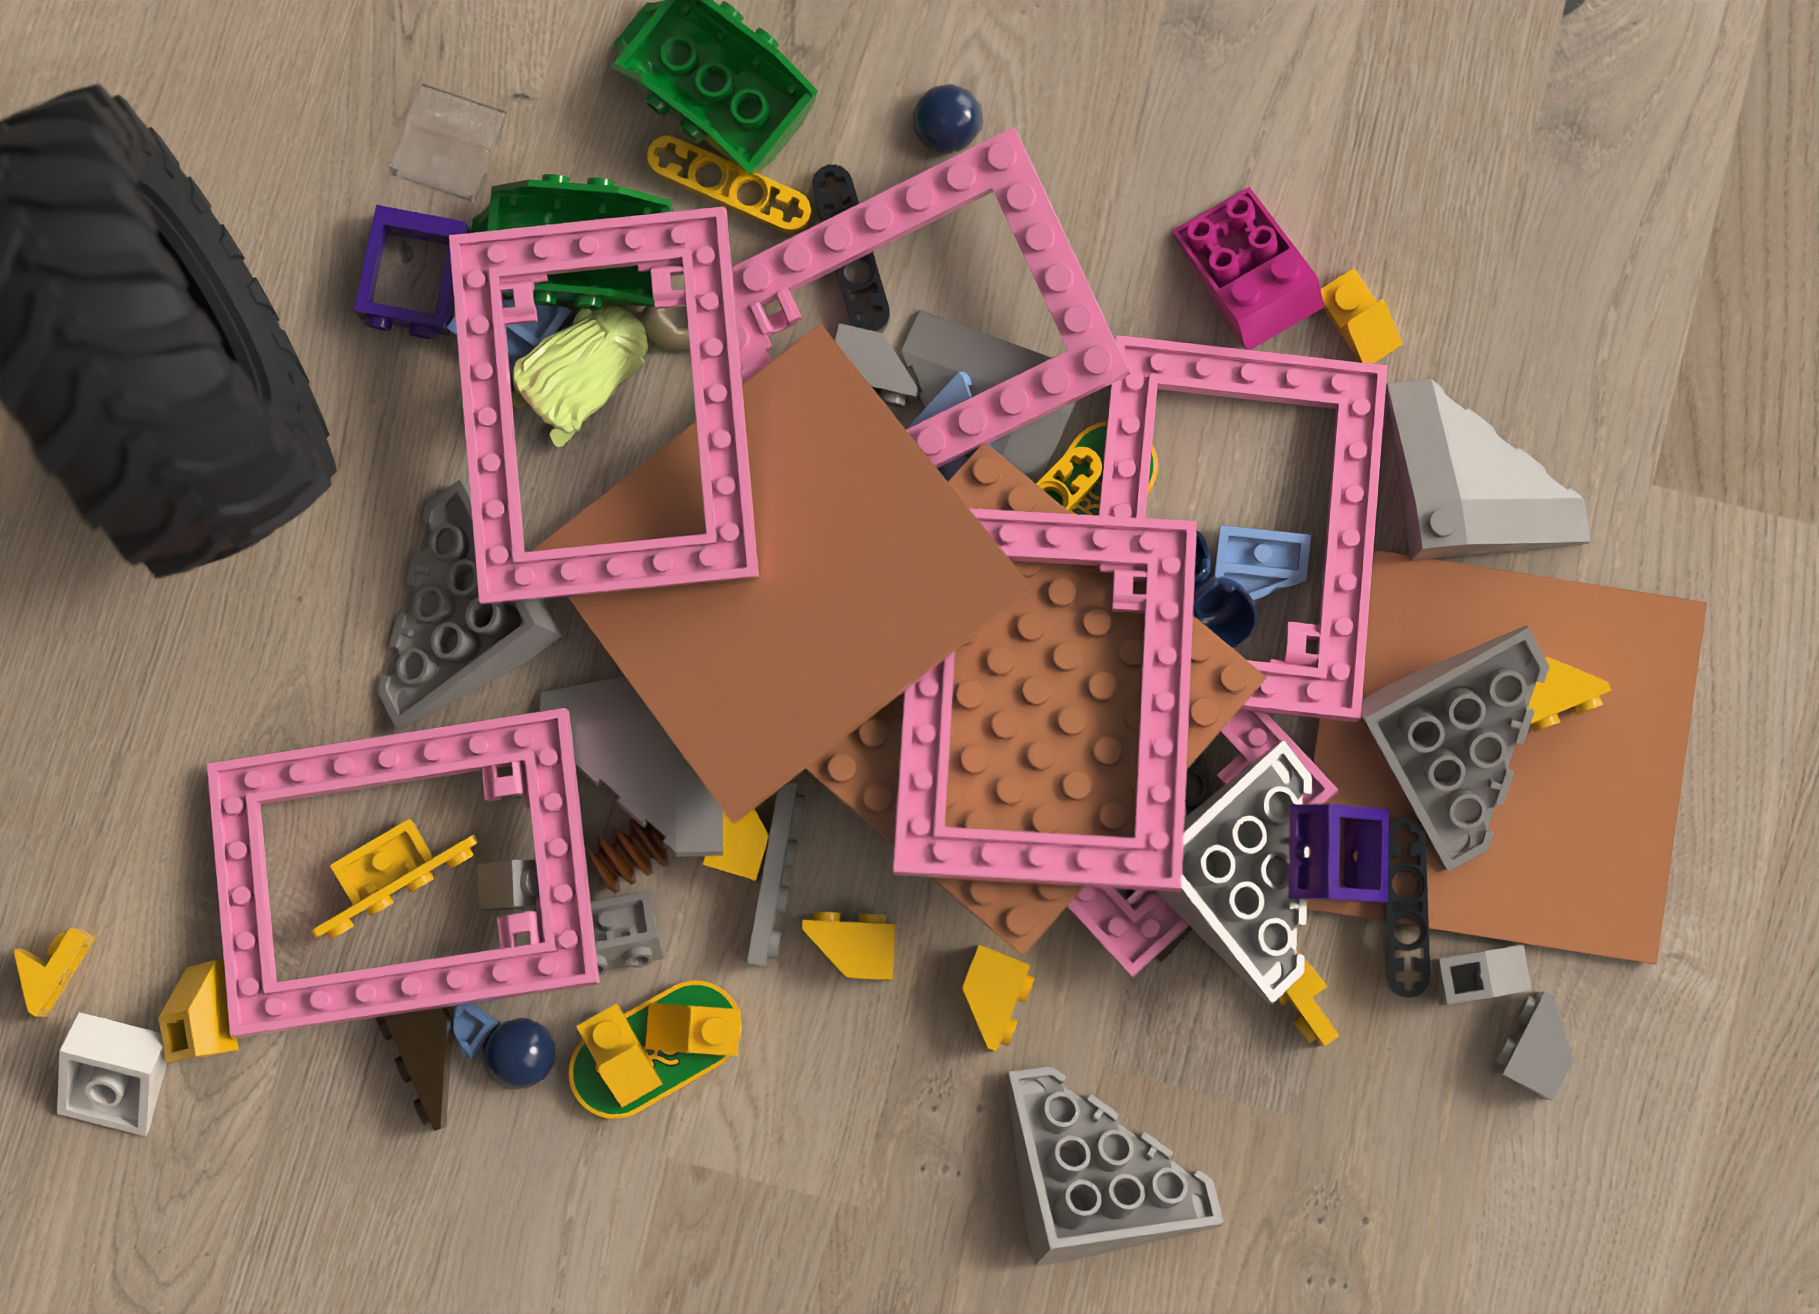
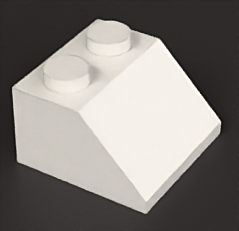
[57,1012,167,1137]

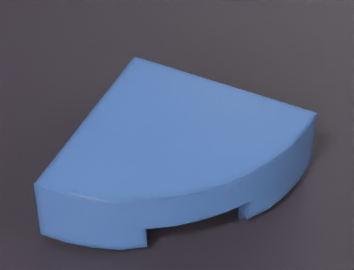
[453,1003,499,1060]

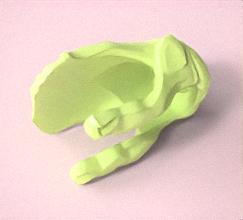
[511,304,648,448]

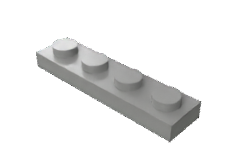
[747,782,806,967]

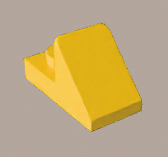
[1321,268,1403,364]
[14,928,96,1017]
[576,1003,663,1107]
[645,1003,742,1056]

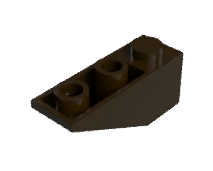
[376,1007,453,1131]

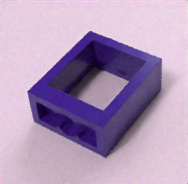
[354,205,471,340]
[1288,804,1389,903]

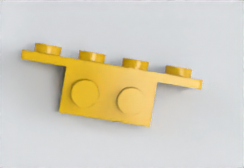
[311,818,478,940]

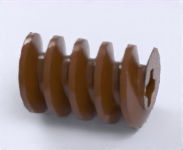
[587,818,684,894]

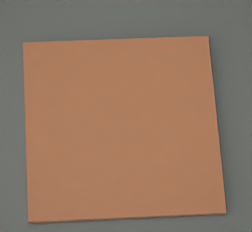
[533,323,1033,824]
[805,443,1267,957]
[1306,550,1707,965]

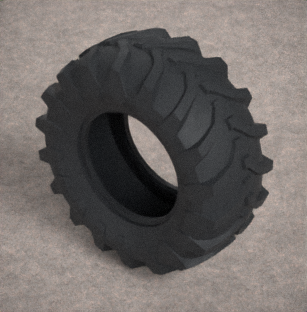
[0,83,337,579]

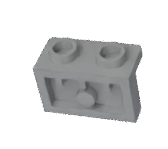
[591,890,664,976]

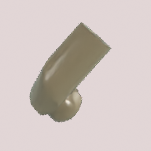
[640,306,690,351]

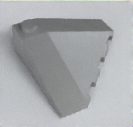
[901,310,1077,484]
[1386,379,1591,561]
[377,479,563,730]
[1361,625,1550,872]
[540,676,723,857]
[1156,740,1312,1004]
[1006,1066,1224,1266]

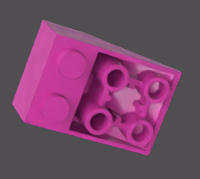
[1172,187,1325,350]

